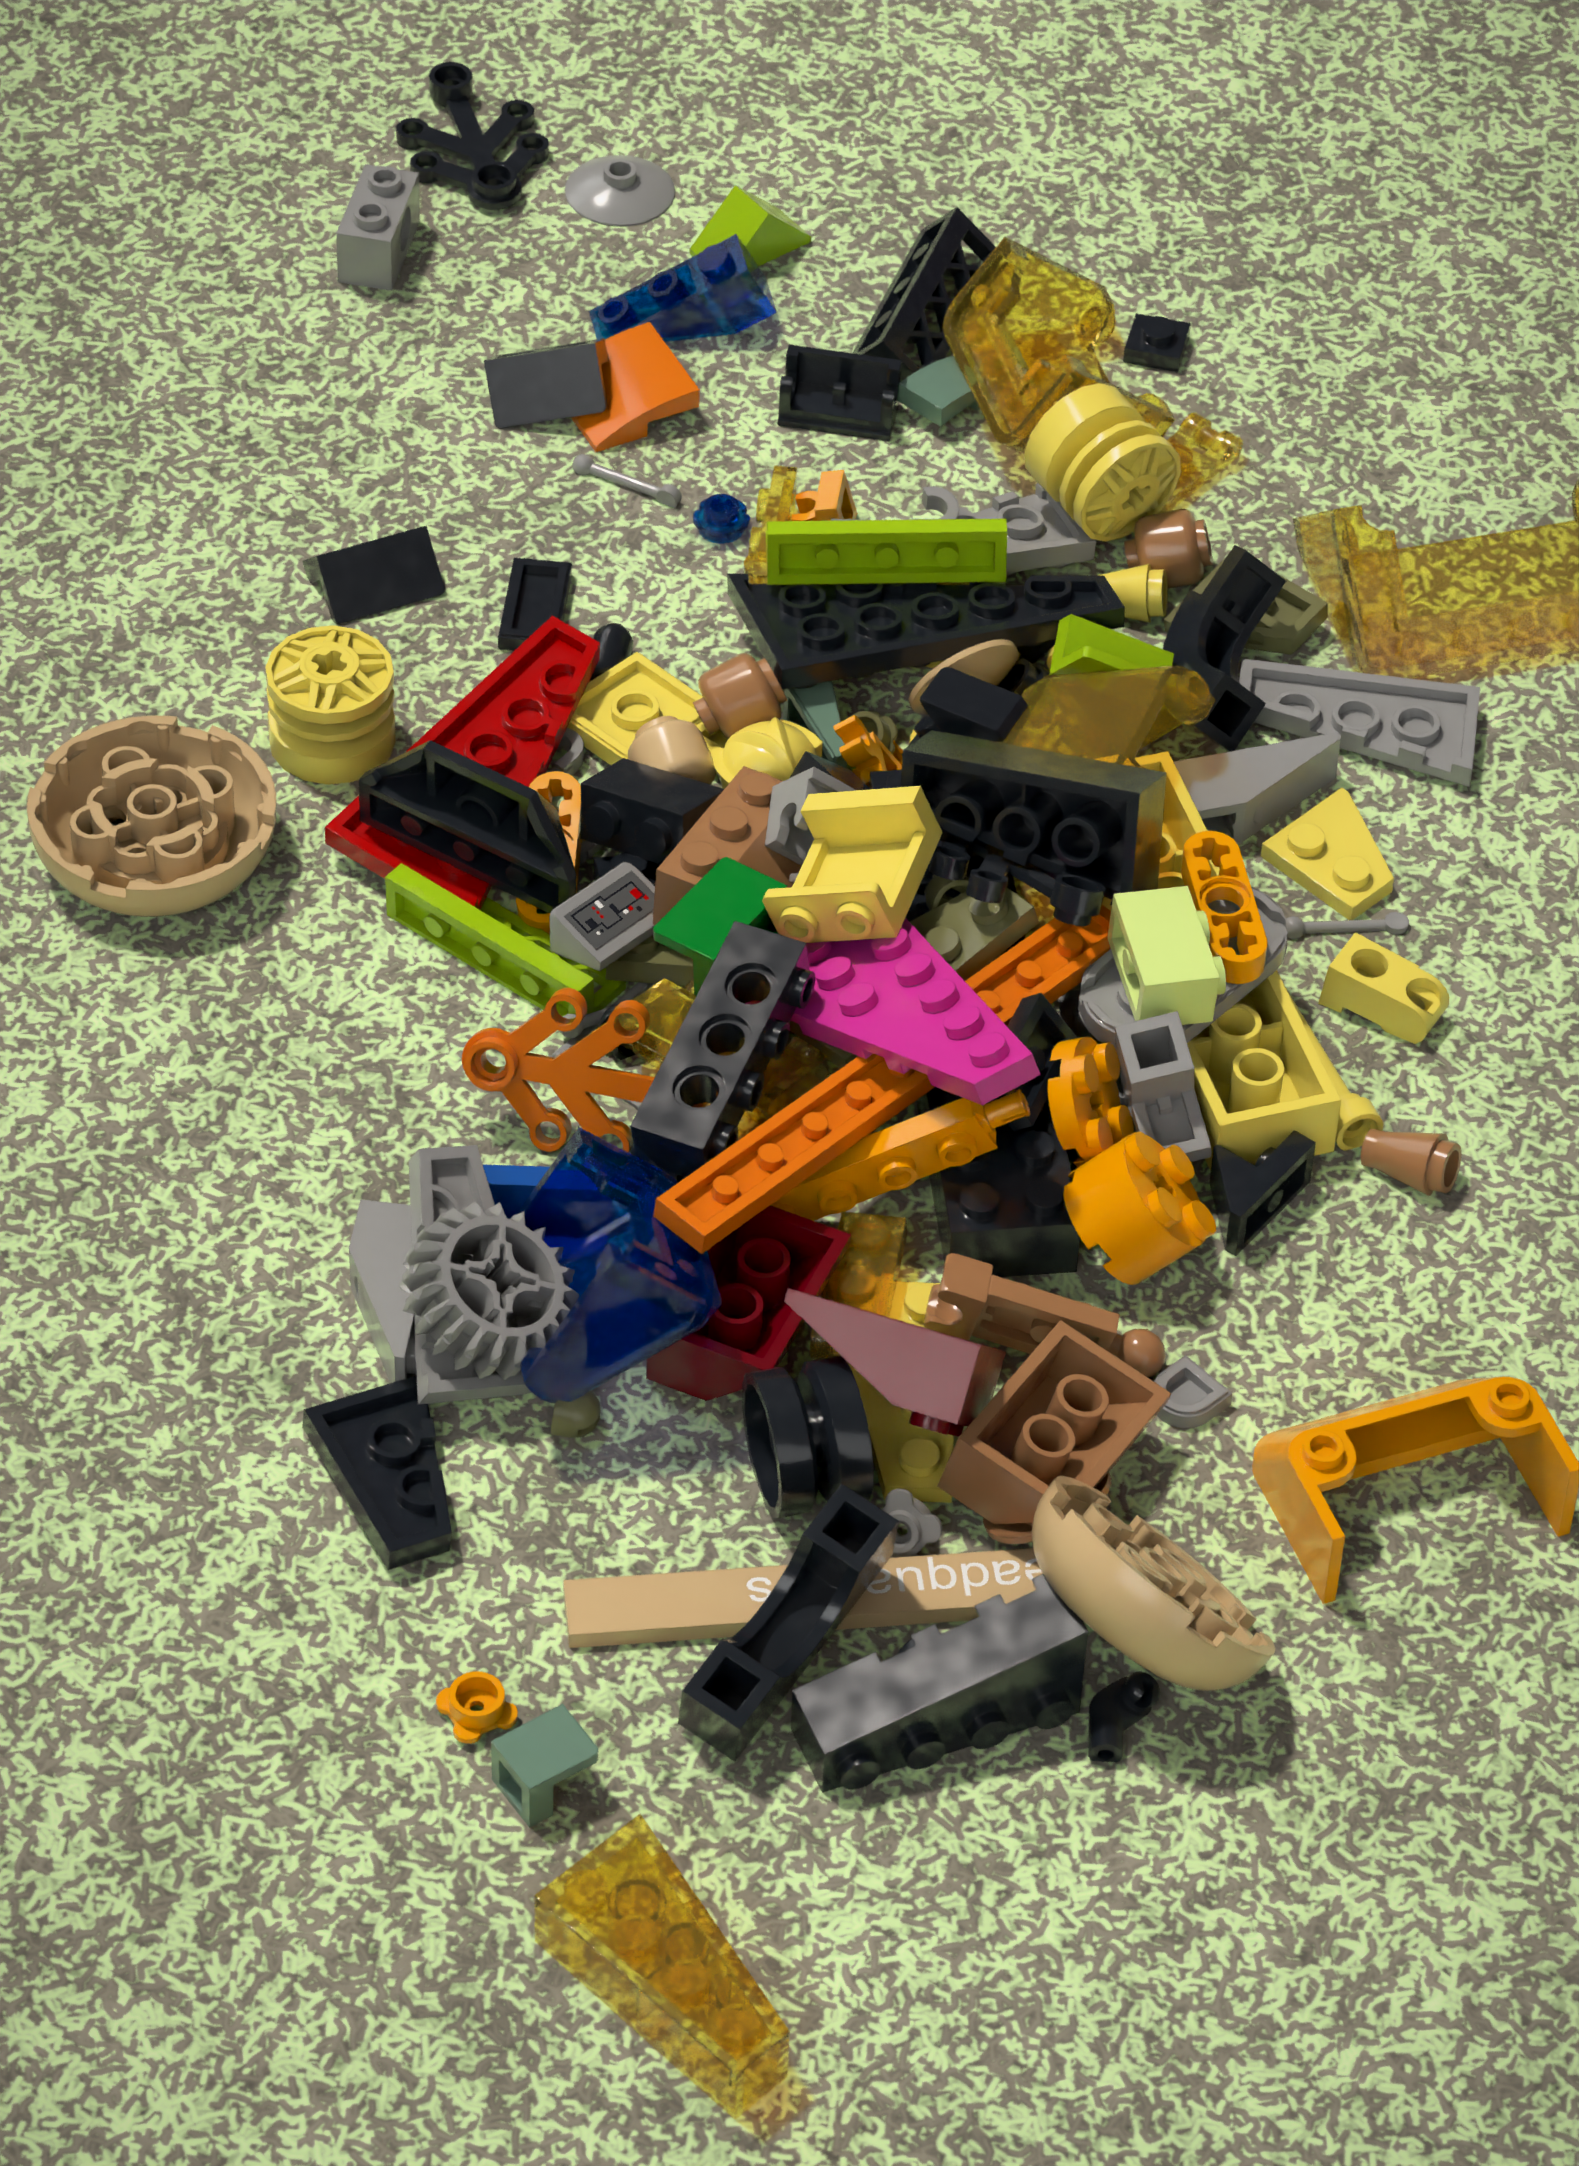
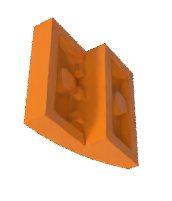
[571,322,700,452]

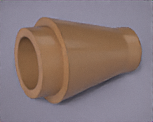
[1361,1128,1461,1196]

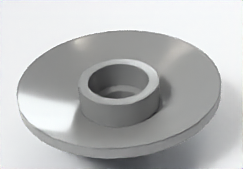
[565,155,675,226]

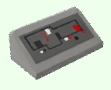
[549,862,655,971]

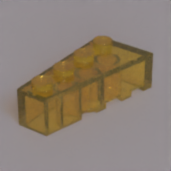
[535,1814,790,2120]

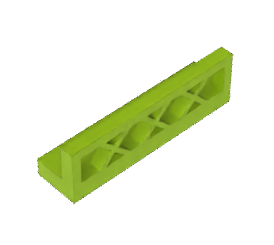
[766,518,1008,585]
[385,863,626,1017]

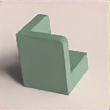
[491,1704,598,1828]

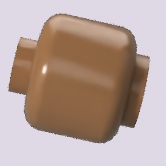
[1124,509,1213,589]
[693,653,787,740]

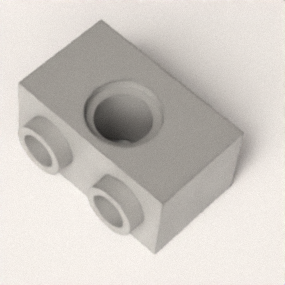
[336,164,420,291]

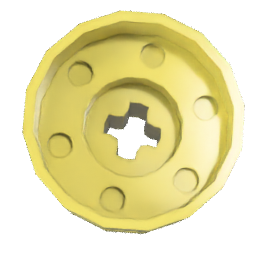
[1024,383,1181,542]
[265,625,396,785]

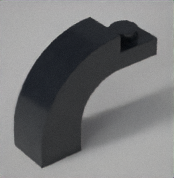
[1163,545,1286,752]

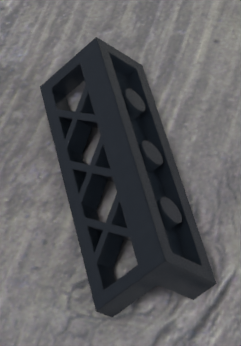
[852,207,1002,380]

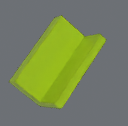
[1049,614,1188,715]

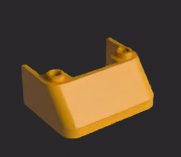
[1252,1377,1579,1604]

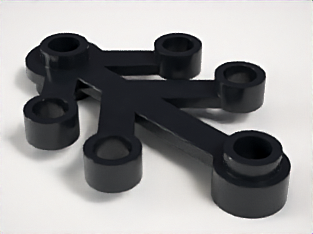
[396,62,549,210]
[929,829,1106,926]

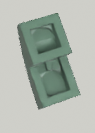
[898,355,1013,427]

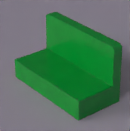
[653,857,787,996]

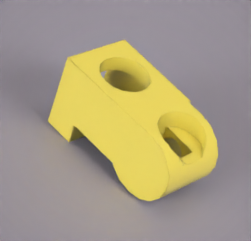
[1318,932,1449,1044]

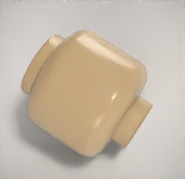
[628,716,716,785]

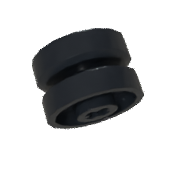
[742,1355,874,1519]

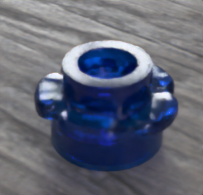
[693,494,750,544]

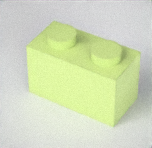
[1107,886,1226,1025]

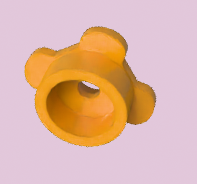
[436,1671,518,1744]

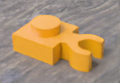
[833,715,902,787]

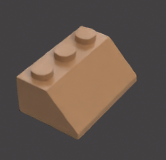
[653,766,802,926]
[937,1320,1172,1524]

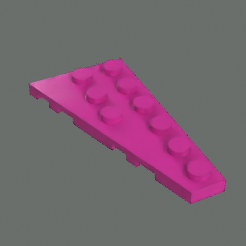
[745,918,1041,1105]

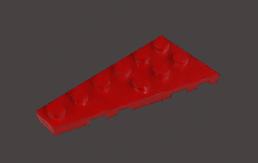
[325,615,600,910]

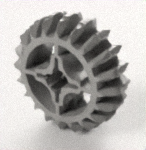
[399,1201,580,1380]

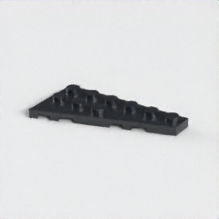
[727,573,1125,690]

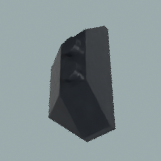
[359,740,576,913]

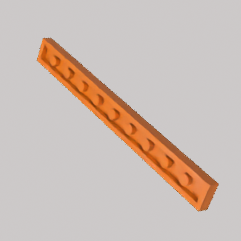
[653,905,1111,1254]

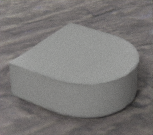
[1154,1355,1233,1428]

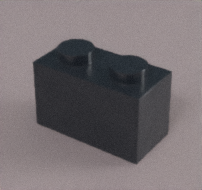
[580,758,724,864]

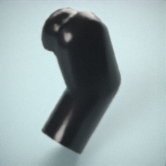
[589,623,634,682]
[1088,1671,1160,1763]

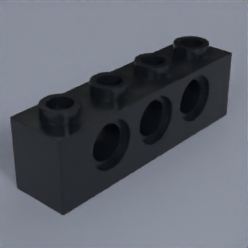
[630,921,815,1177]

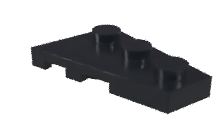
[302,1375,452,1570]

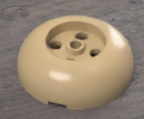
[27,716,277,917]
[1032,1476,1275,1691]

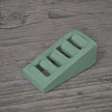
[783,681,847,768]

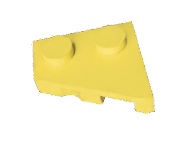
[1261,787,1394,920]

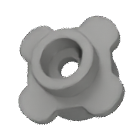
[882,1489,942,1558]

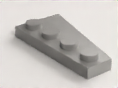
[958,483,1096,576]

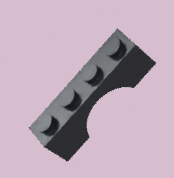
[678,1484,899,1761]

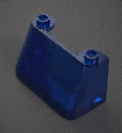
[517,1127,722,1403]

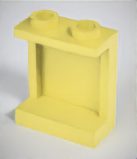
[762,786,943,943]

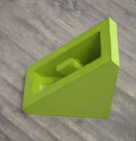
[690,185,812,283]

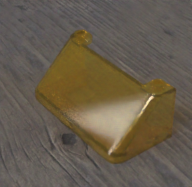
[1293,480,1579,678]

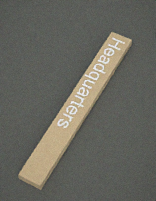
[563,1548,1043,1648]

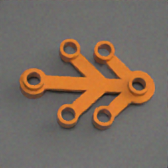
[462,988,707,1164]

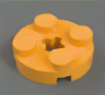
[1048,1037,1134,1167]

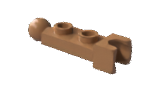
[924,1253,1166,1378]

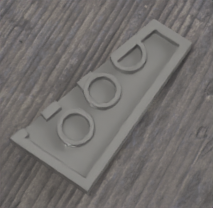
[1239,659,1480,787]
[409,1145,547,1405]

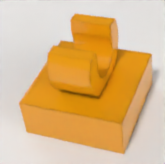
[791,470,858,521]

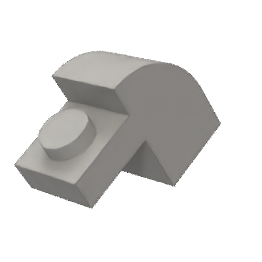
[1115,1011,1211,1162]

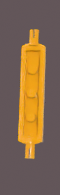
[771,1089,1030,1221]

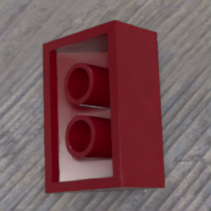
[646,1205,851,1401]

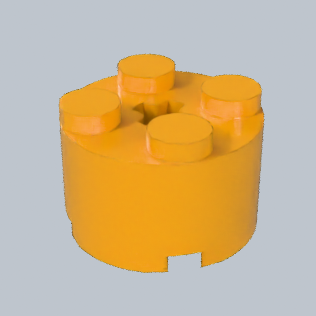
[1063,1131,1216,1285]

